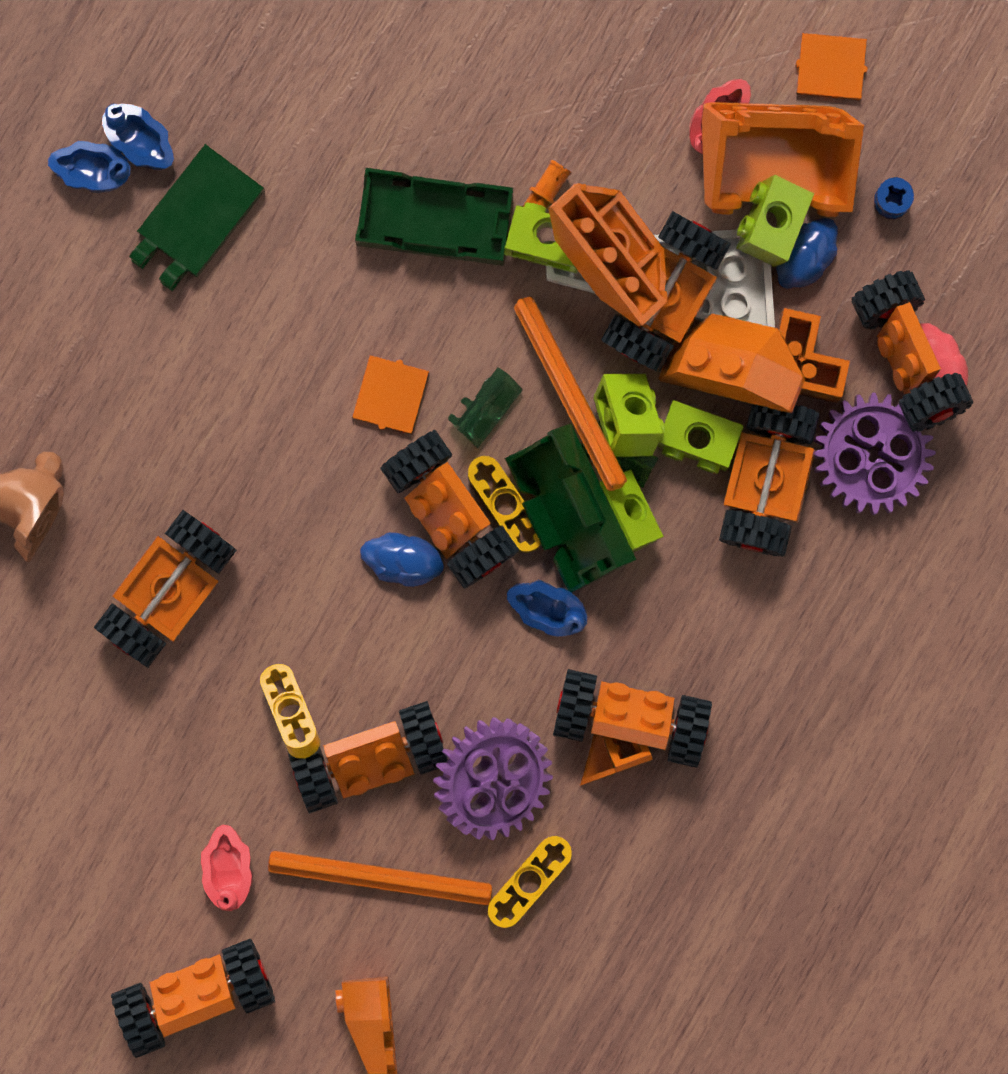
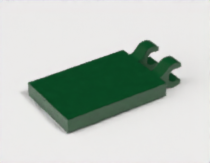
[129,144,265,292]

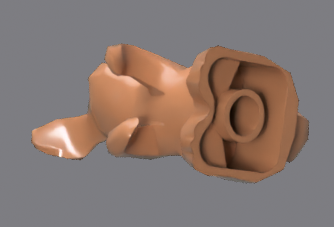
[0,452,64,563]

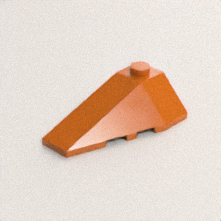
[335,977,397,1074]

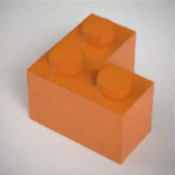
[778,308,850,403]

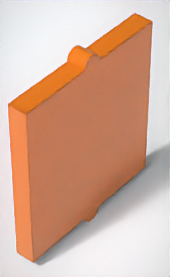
[795,33,868,100]
[352,355,429,435]

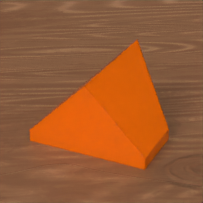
[580,734,653,786]

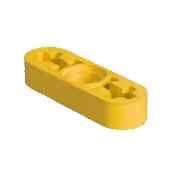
[468,456,541,553]
[260,664,320,758]
[488,836,572,928]

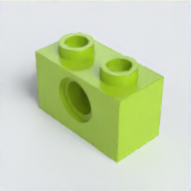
[736,175,814,267]
[504,202,577,273]
[593,374,665,457]
[657,400,744,474]
[600,469,664,553]

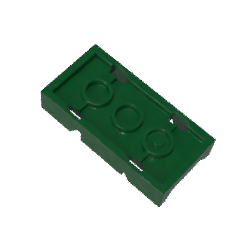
[355,168,513,266]
[505,423,637,593]

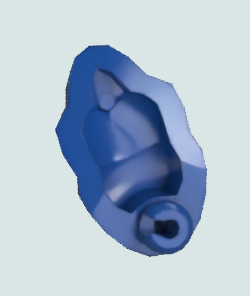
[102,104,174,170]
[48,141,131,193]
[776,217,838,289]
[360,532,444,587]
[507,580,588,637]

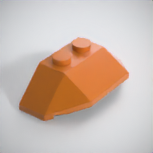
[548,183,668,326]
[658,313,805,413]

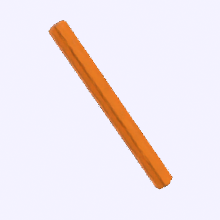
[514,296,627,491]
[268,850,492,906]

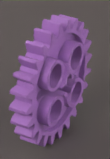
[814,393,936,515]
[433,717,553,840]

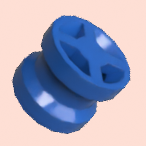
[874,177,914,219]

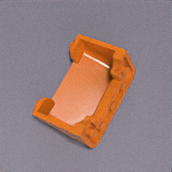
[702,102,864,217]

